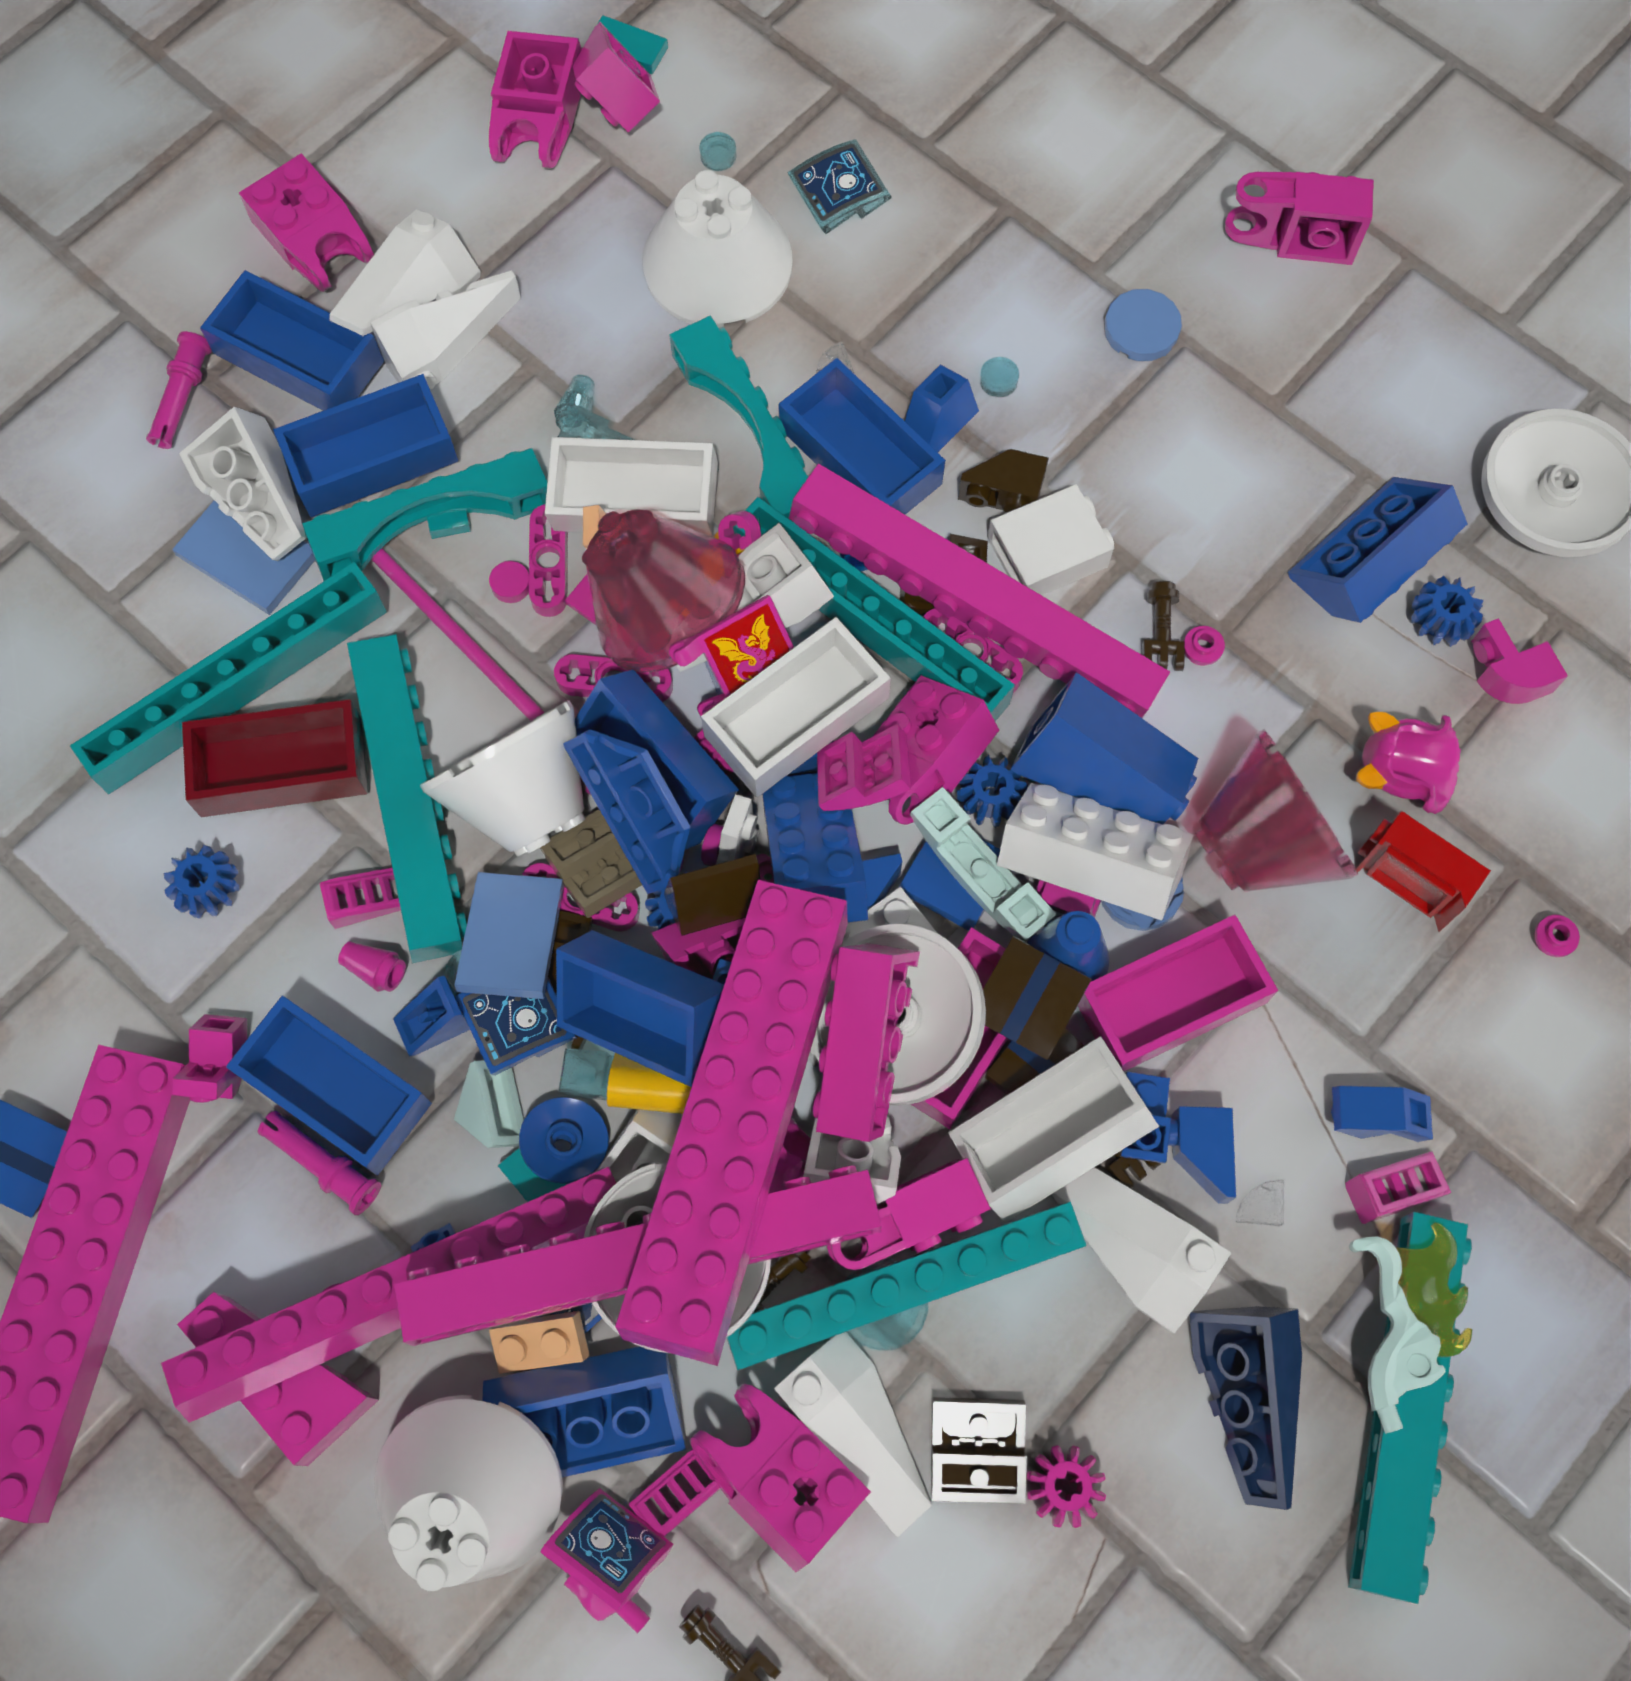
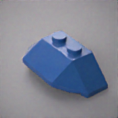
[563,729,691,894]

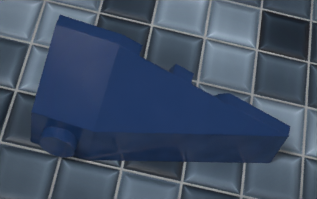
[1189,1306,1302,1510]

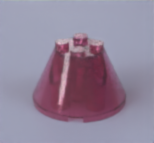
[582,509,745,673]
[1195,728,1359,892]

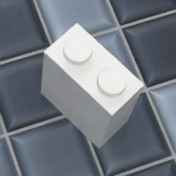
[987,484,1114,595]

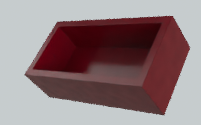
[182,699,368,818]

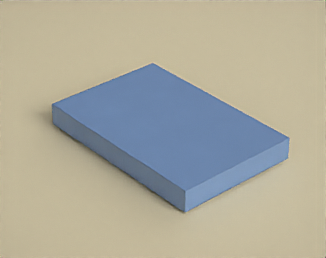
[172,501,315,615]
[454,872,564,999]

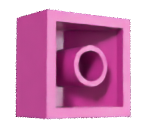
[572,22,660,133]

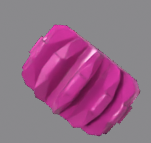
[1026,1445,1106,1528]

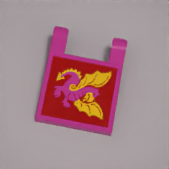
[668,595,794,717]

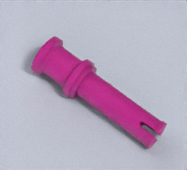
[146,331,212,449]
[257,1111,381,1215]

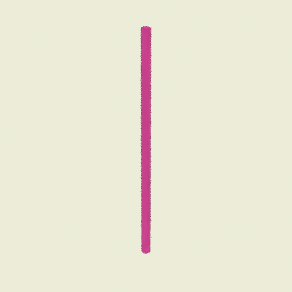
[371,548,545,721]

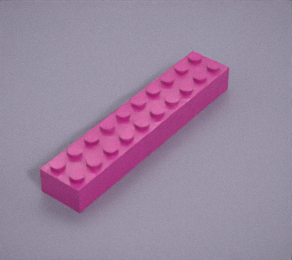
[615,880,848,1366]
[0,1044,190,1523]

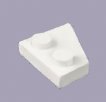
[717,794,759,865]

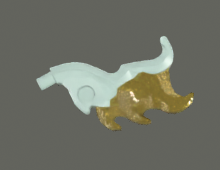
[1349,1222,1473,1434]

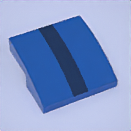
[0,1100,67,1218]

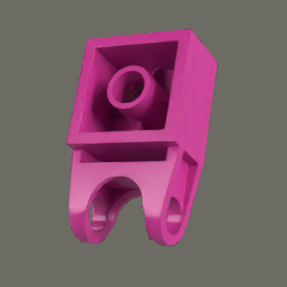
[489,31,582,168]
[239,153,374,292]
[1224,172,1374,265]
[872,675,1000,825]
[827,1158,991,1270]
[690,1384,871,1573]

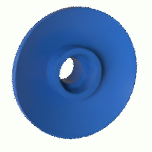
[519,1097,608,1184]

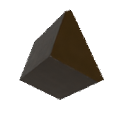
[664,854,761,936]

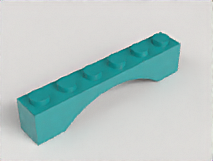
[669,315,808,523]
[302,448,548,581]

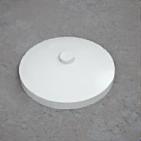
[1481,409,1631,557]
[812,924,986,1106]

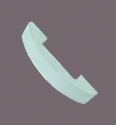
[910,787,1057,942]

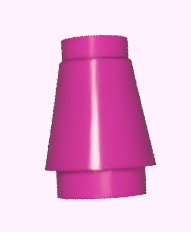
[338,941,406,992]

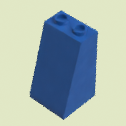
[1011,672,1199,825]

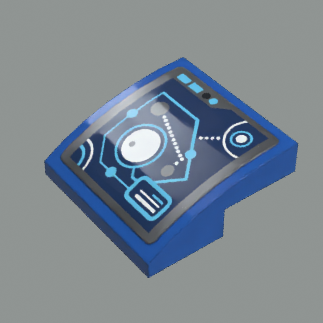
[455,977,577,1076]

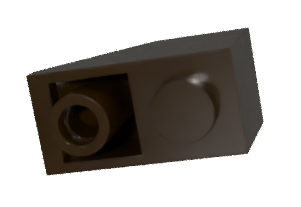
[958,449,1049,513]

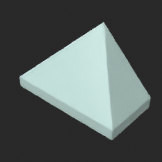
[454,1060,524,1148]

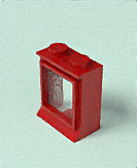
[1356,811,1491,932]

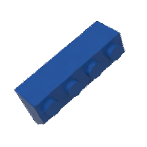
[1287,477,1468,623]
[482,1346,686,1478]

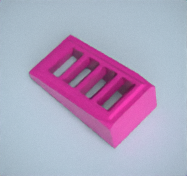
[319,868,401,929]
[1345,1151,1451,1224]
[628,1449,720,1537]

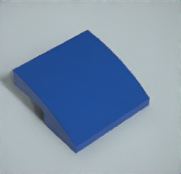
[899,839,1000,931]

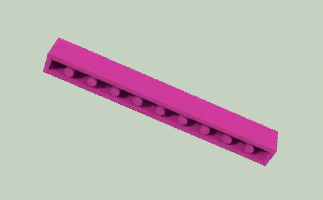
[789,463,1170,718]
[394,1166,882,1346]
[161,1167,616,1423]

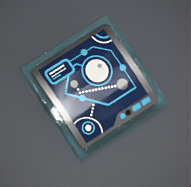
[787,139,892,234]

